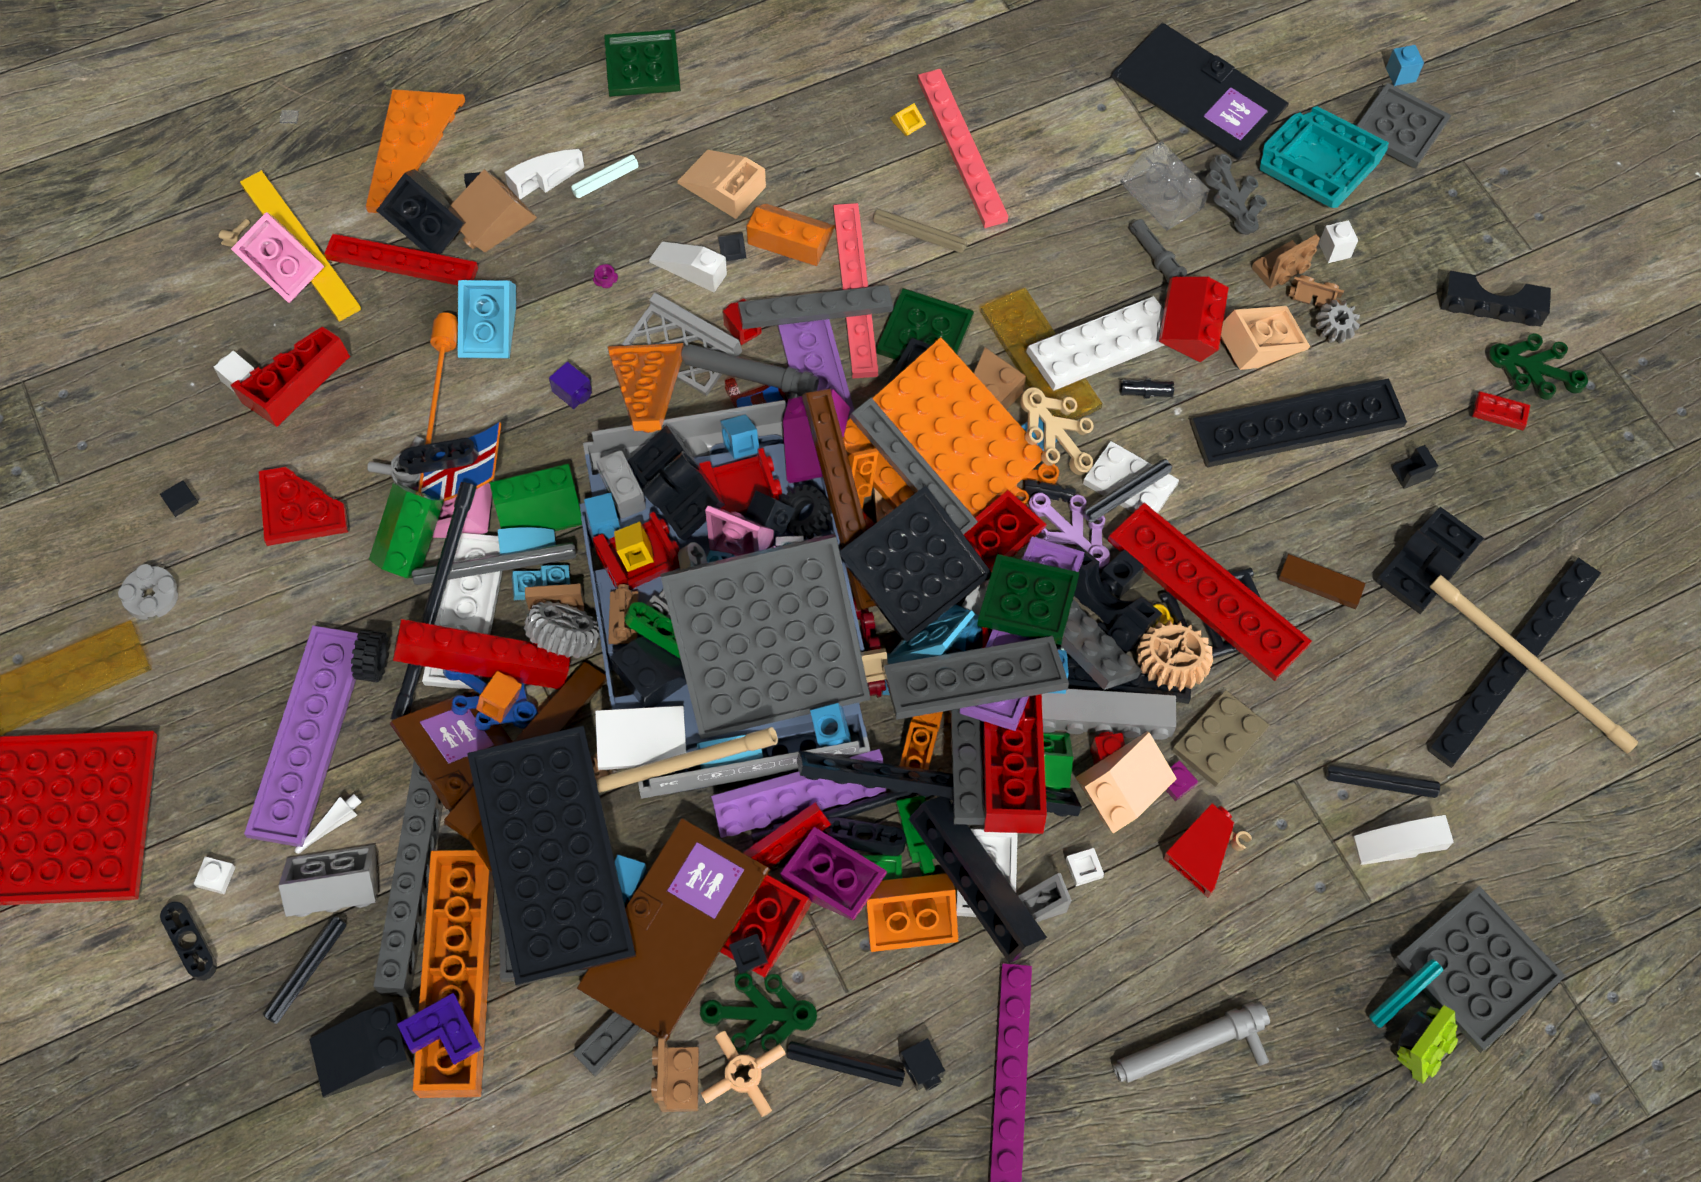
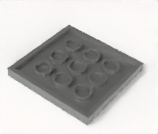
[1394,886,1566,1053]

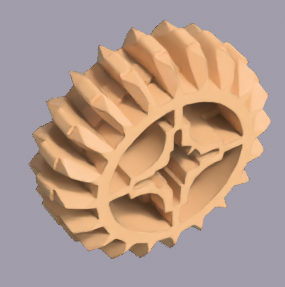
[1137,620,1213,692]

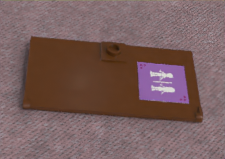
[390,689,513,872]
[577,818,770,1042]

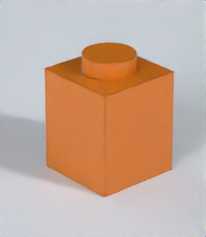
[476,671,522,723]

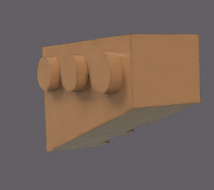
[974,348,1026,410]

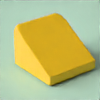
[890,103,926,136]

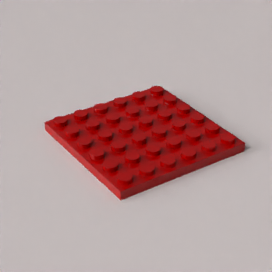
[0,731,157,905]

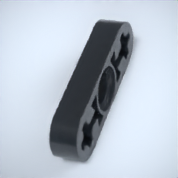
[399,438,479,475]
[823,817,906,856]
[160,902,217,981]

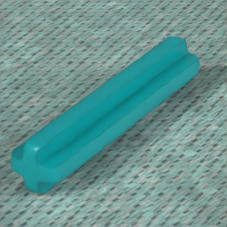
[1369,959,1443,1028]

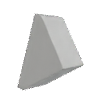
[1018,873,1072,922]

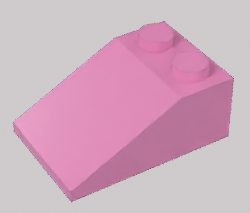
[231,212,325,303]
[412,483,492,538]
[705,506,774,556]

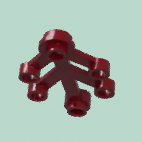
[853,598,886,698]

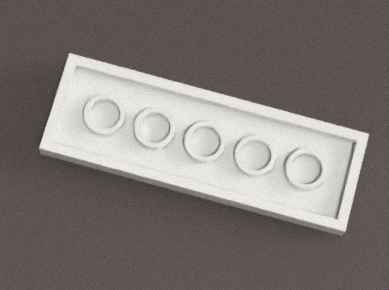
[1026,296,1164,391]
[422,533,503,690]

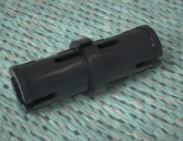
[1120,378,1174,399]

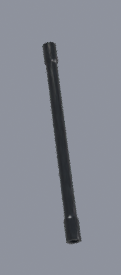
[390,482,477,720]

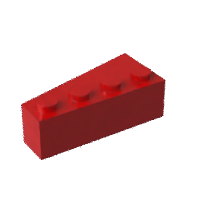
[230,326,350,427]

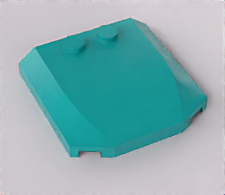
[1260,106,1389,208]

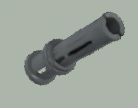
[1130,219,1187,284]

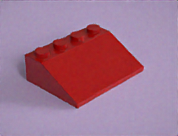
[720,875,812,978]

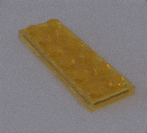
[981,288,1103,420]
[0,620,152,735]

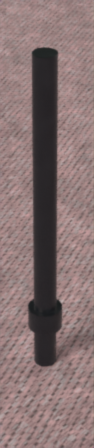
[752,791,918,844]

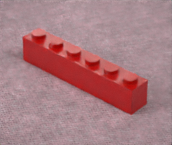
[393,619,570,690]

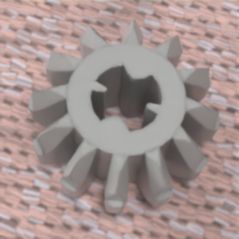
[1315,299,1360,344]

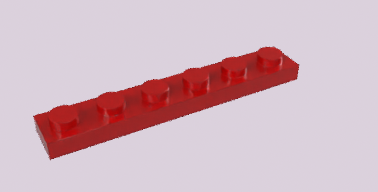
[324,234,478,286]

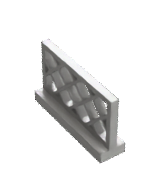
[622,293,742,396]

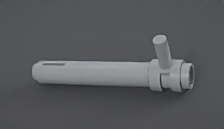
[1113,1002,1270,1083]

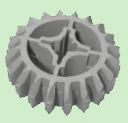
[524,601,600,658]

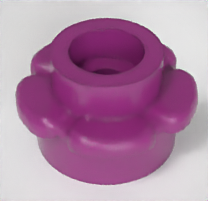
[593,264,618,288]

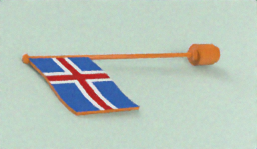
[418,313,501,501]

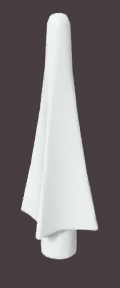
[295,794,362,854]

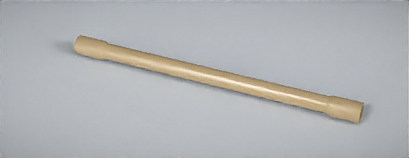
[1429,575,1638,754]
[596,727,778,793]

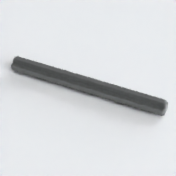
[412,543,576,585]

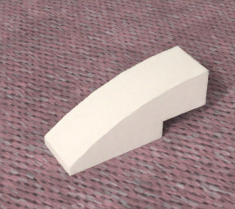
[505,149,584,199]
[1353,815,1454,865]

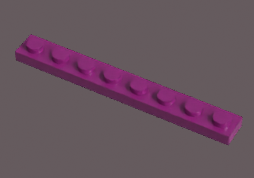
[990,963,1032,1182]

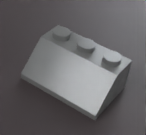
[278,844,379,917]

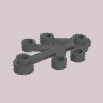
[1205,154,1267,235]

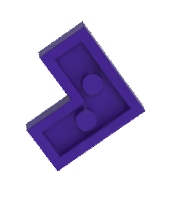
[397,993,482,1065]

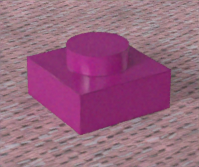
[1166,760,1199,802]

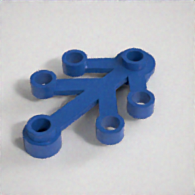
[443,670,538,731]

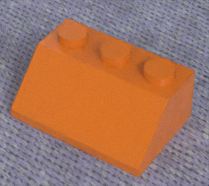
[747,204,835,266]
[865,874,958,952]

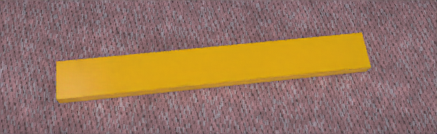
[240,170,361,322]

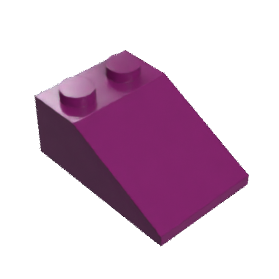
[783,389,850,483]
[780,827,887,921]

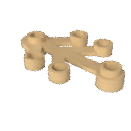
[1020,388,1094,475]

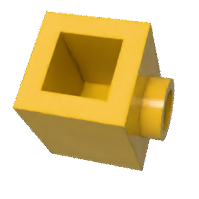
[614,522,654,572]

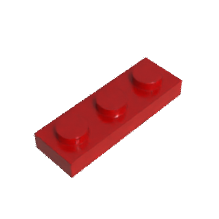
[743,802,831,868]

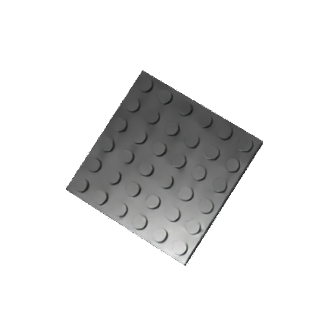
[660,534,871,739]

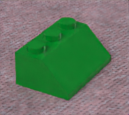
[490,464,582,532]
[369,483,444,578]
[1043,732,1073,790]

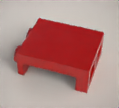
[699,448,782,515]
[593,512,680,590]

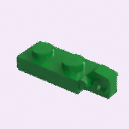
[896,796,936,876]

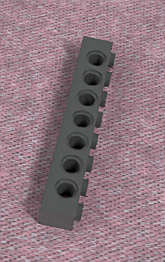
[373,760,443,998]

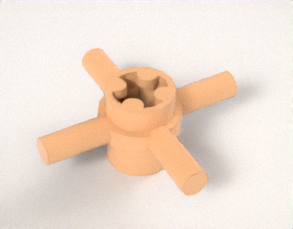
[701,1031,786,1117]

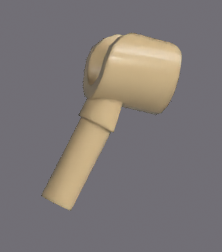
[219,219,250,247]
[1229,831,1252,851]

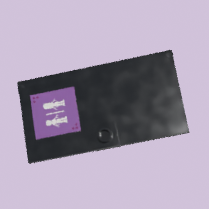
[1111,22,1289,160]

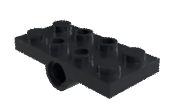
[627,425,725,541]
[1376,507,1484,614]

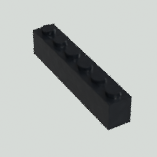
[909,796,1047,963]

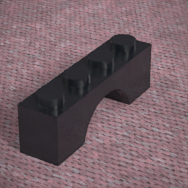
[1440,271,1551,327]
[1074,545,1163,646]

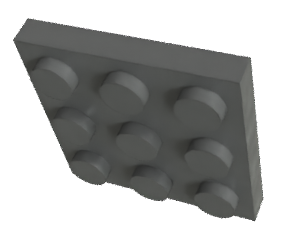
[1357,83,1451,169]

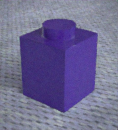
[549,362,592,409]

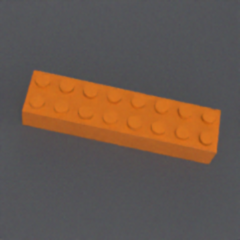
[413,850,494,1098]

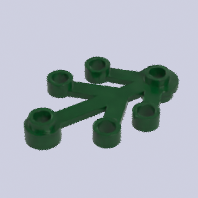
[1489,333,1588,400]
[700,973,817,1053]

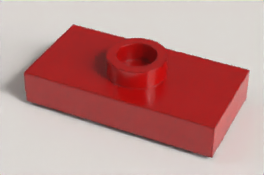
[1472,391,1530,431]

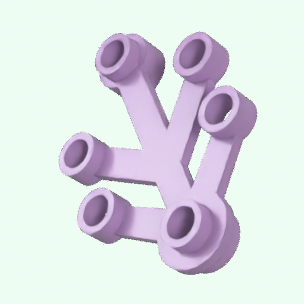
[1028,493,1110,570]

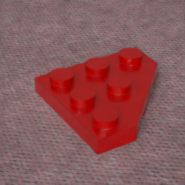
[259,467,348,546]

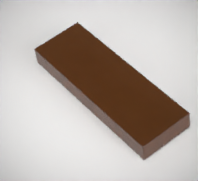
[1278,554,1366,610]

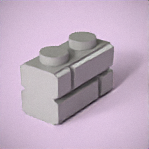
[596,451,646,519]

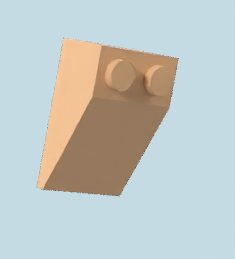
[1221,306,1310,370]
[1075,731,1177,833]

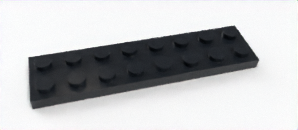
[1191,378,1407,468]

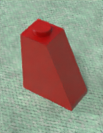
[1164,803,1235,898]

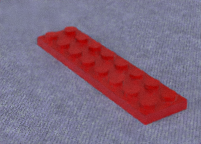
[1108,502,1312,681]

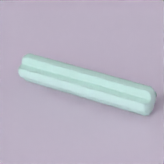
[571,155,638,198]

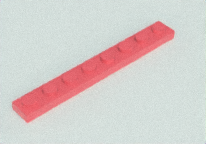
[918,69,1008,228]
[833,203,878,379]

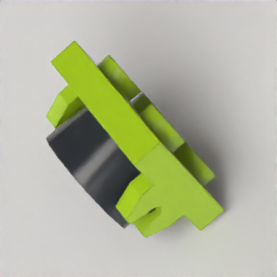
[1397,1005,1458,1084]

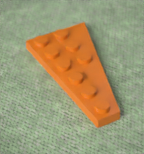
[366,89,465,213]
[607,343,684,433]

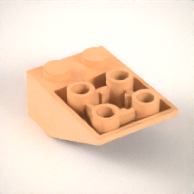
[678,150,766,219]

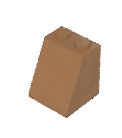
[451,169,537,252]

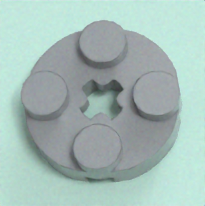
[118,564,178,620]

